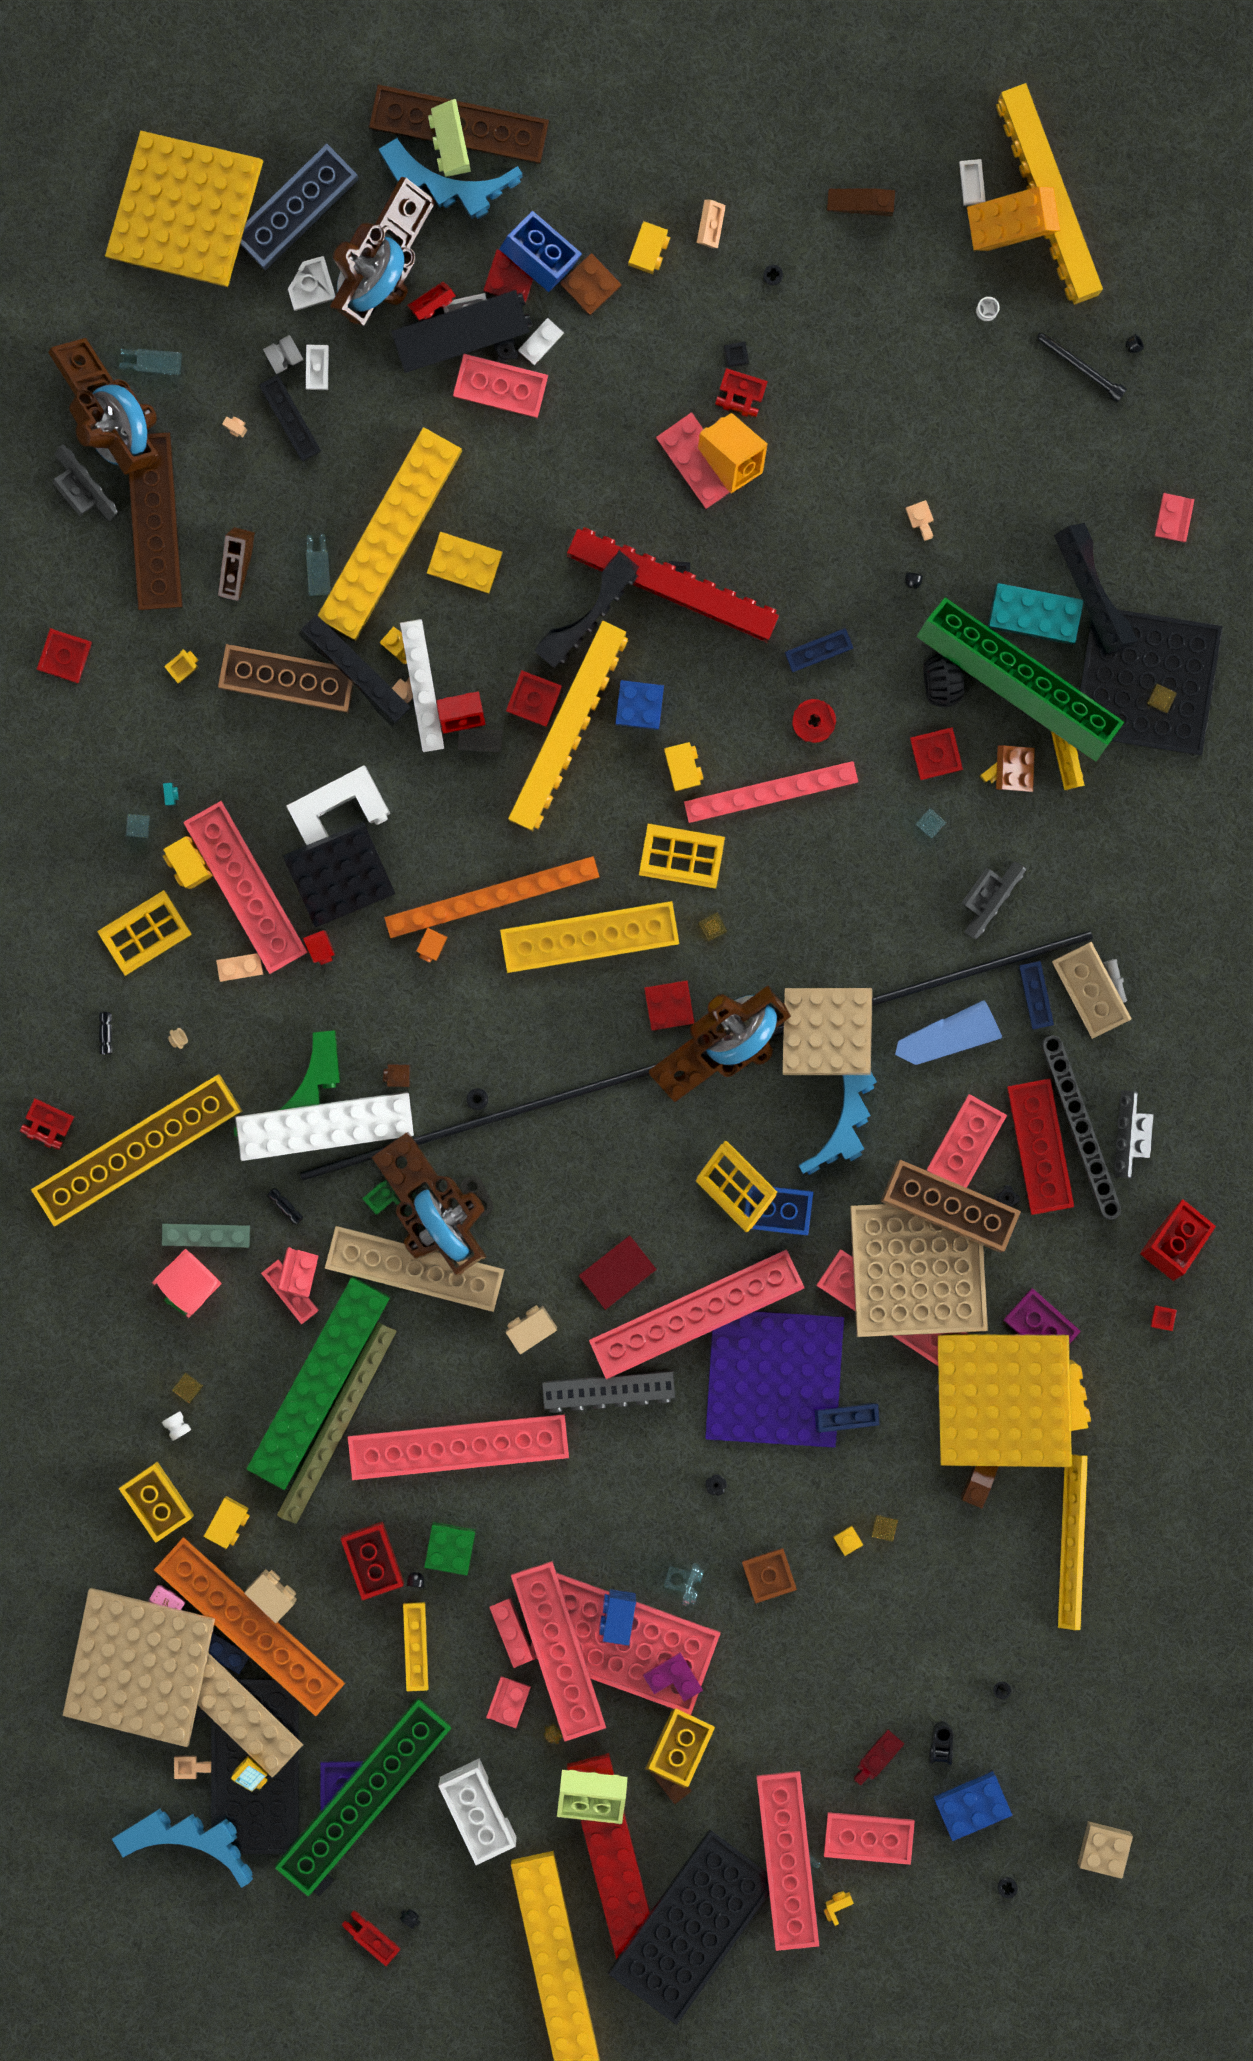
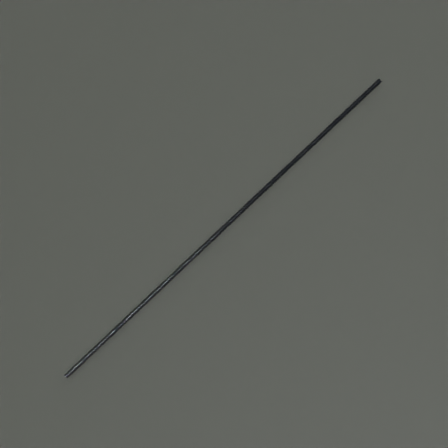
[300,931,1093,1181]

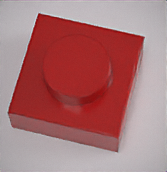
[1150,1305,1177,1331]

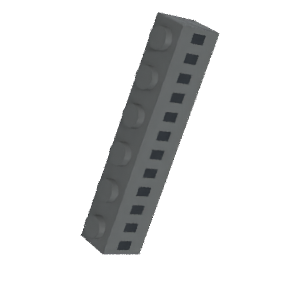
[542,1370,675,1412]

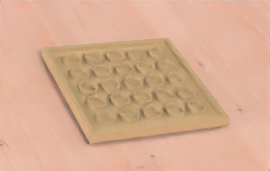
[850,1204,988,1337]
[63,1588,215,1747]

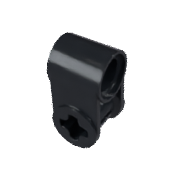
[929,1721,954,1765]

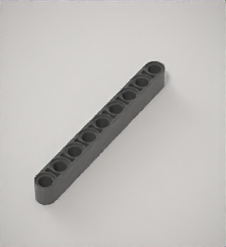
[1041,1035,1121,1219]

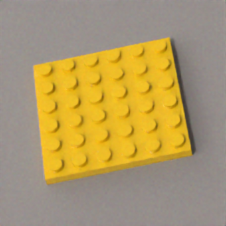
[105,130,263,287]
[938,1334,1072,1467]

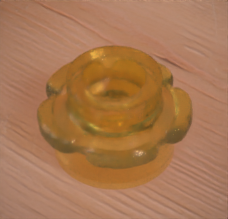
[544,1724,563,1744]

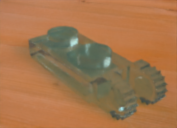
[119,349,182,376]
[306,534,331,596]

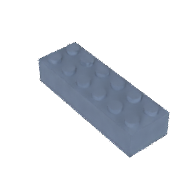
[240,144,359,271]

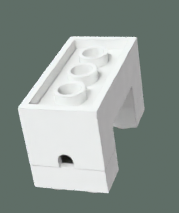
[287,766,390,845]
[438,1758,516,1865]

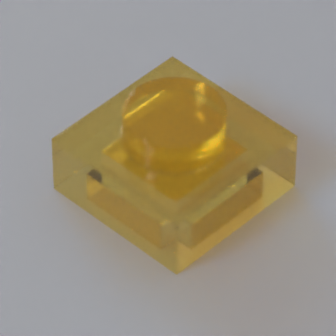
[1147,684,1177,713]
[698,912,728,942]
[172,1373,203,1403]
[871,1515,898,1542]

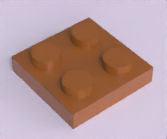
[560,253,622,315]
[996,745,1035,792]
[742,1548,797,1603]

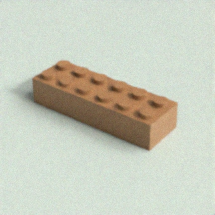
[218,644,354,713]
[880,1160,1021,1253]

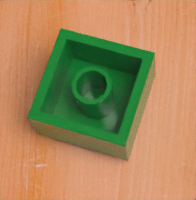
[424,1522,476,1575]

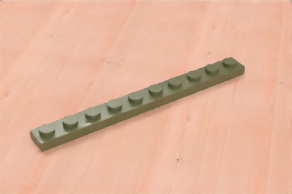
[277,1322,397,1524]

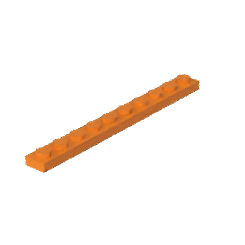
[384,856,599,938]

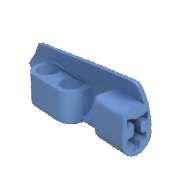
[895,1000,1002,1065]

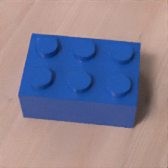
[499,211,582,292]
[744,1183,813,1235]
[599,1589,636,1646]
[934,1771,1013,1841]

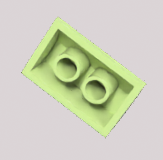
[428,99,471,177]
[557,1770,628,1824]

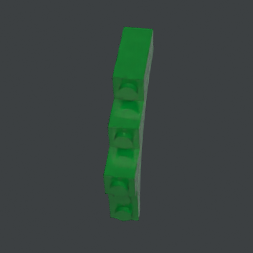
[234,1030,340,1136]

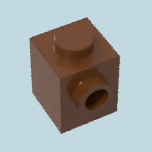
[383,1064,411,1087]

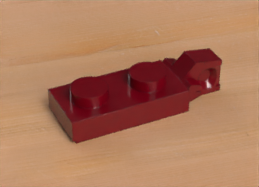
[854,1729,904,1785]

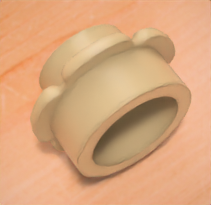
[168,1028,188,1049]

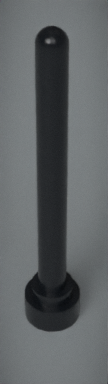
[1037,333,1127,403]

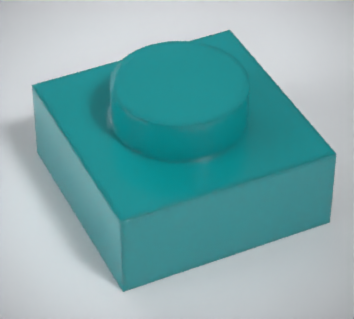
[163,783,179,806]

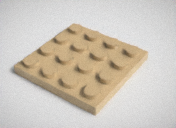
[783,988,872,1075]

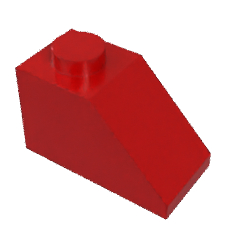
[303,930,335,965]

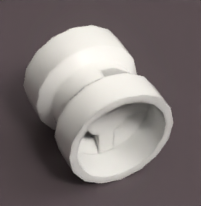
[976,297,999,321]
[162,1411,191,1441]

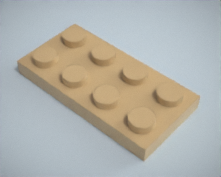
[1052,942,1131,1039]

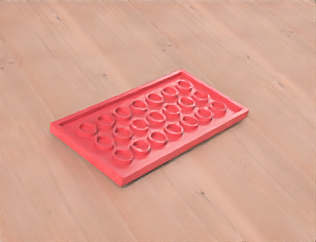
[530,1573,720,1715]

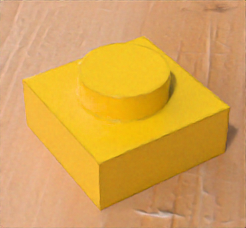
[979,762,997,783]
[834,1526,863,1556]

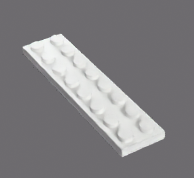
[235,1092,414,1161]

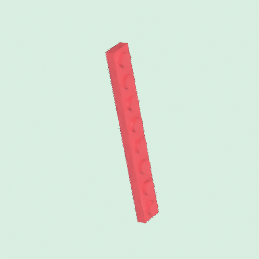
[684,761,858,823]

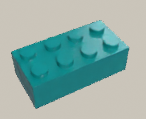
[988,583,1083,645]

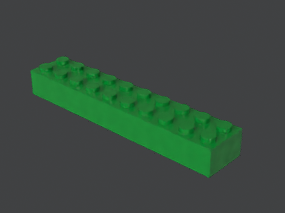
[917,598,1124,762]
[247,1276,390,1490]
[275,1697,451,1897]

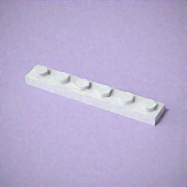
[400,619,444,752]

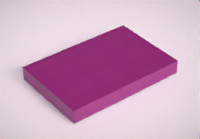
[1003,1288,1081,1344]

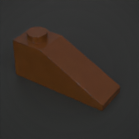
[827,188,895,216]
[218,527,255,601]
[960,1466,999,1508]

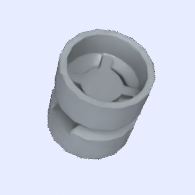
[263,335,303,374]

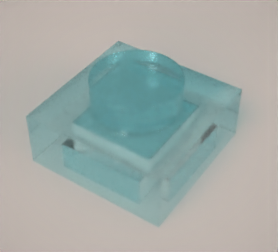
[915,808,946,839]
[126,814,150,838]

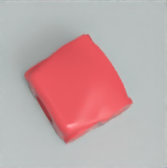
[152,1249,222,1318]

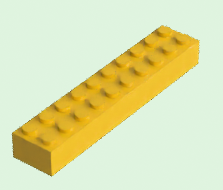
[996,83,1103,305]
[318,427,462,641]
[508,621,628,832]
[31,1074,242,1227]
[511,1851,600,2061]

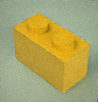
[628,221,671,274]
[664,742,704,792]
[204,1496,250,1549]

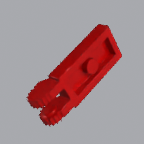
[342,1910,401,1966]

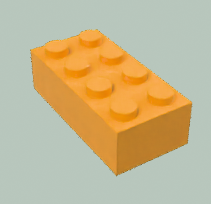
[967,186,1060,251]

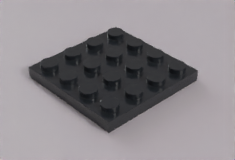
[283,822,395,928]

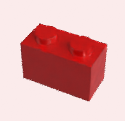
[436,692,486,734]

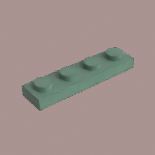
[162,1223,250,1248]

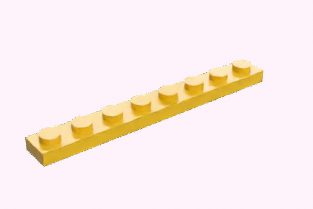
[1058,1454,1087,1630]

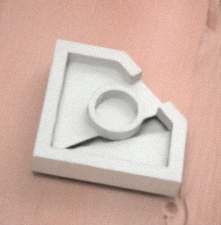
[288,256,335,311]

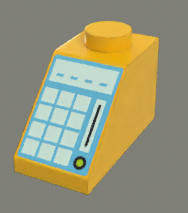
[231,1755,268,1792]

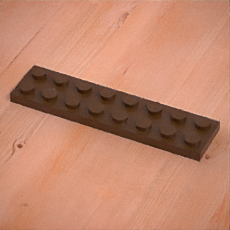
[369,85,549,164]
[129,432,183,611]

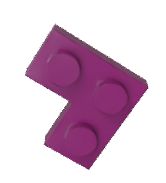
[643,1652,703,1702]

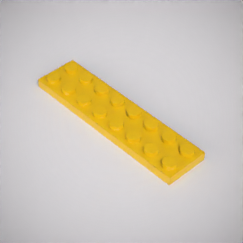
[500,901,679,973]

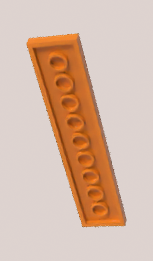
[154,1537,345,1716]

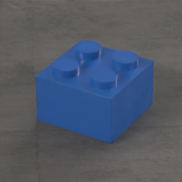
[615,680,664,730]

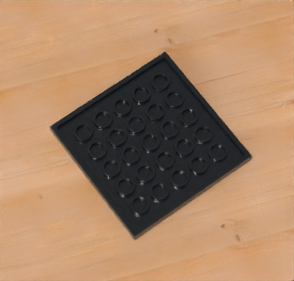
[1079,609,1223,756]

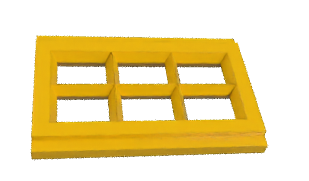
[639,824,725,889]
[97,890,192,976]
[696,1141,777,1232]

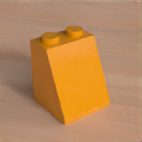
[698,413,768,493]

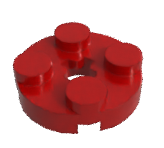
[792,699,836,743]

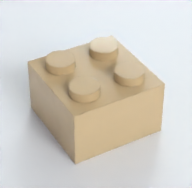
[506,1305,557,1354]
[245,1569,297,1623]
[1077,1821,1133,1879]

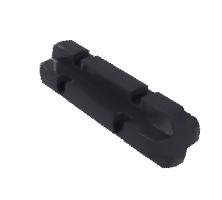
[99,1012,112,1055]
[267,1188,303,1225]

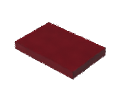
[579,1235,657,1310]

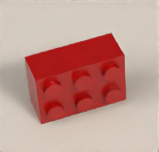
[341,1521,404,1600]

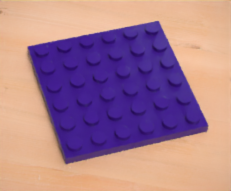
[705,1311,844,1448]

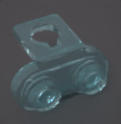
[664,1563,704,1606]

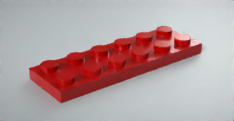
[1007,1078,1074,1215]

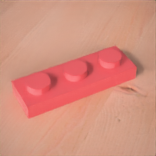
[261,1259,319,1324]
[489,1598,535,1668]

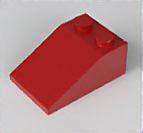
[1140,1199,1216,1281]

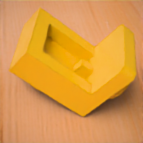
[379,626,407,664]
[164,649,199,684]
[824,1891,854,1926]

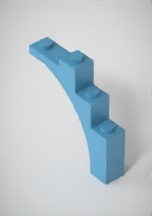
[379,138,523,219]
[798,1072,877,1175]
[112,1809,253,1888]

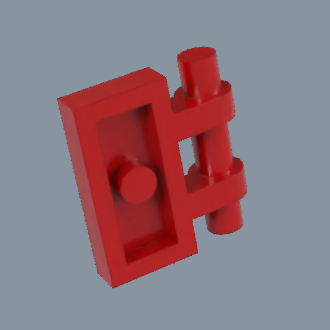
[715,368,768,417]
[20,1098,75,1150]

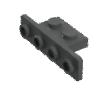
[52,444,118,521]
[962,862,1026,939]
[1114,1090,1153,1178]

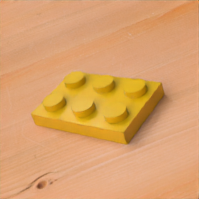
[427,532,503,594]

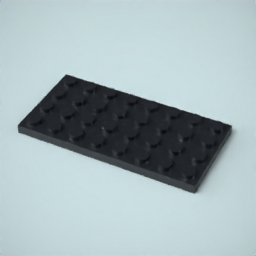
[211,1679,299,1854]
[607,1829,770,2025]

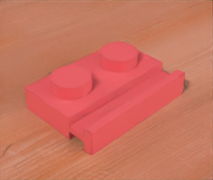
[1154,493,1195,543]
[277,1247,318,1299]
[486,1676,531,1728]

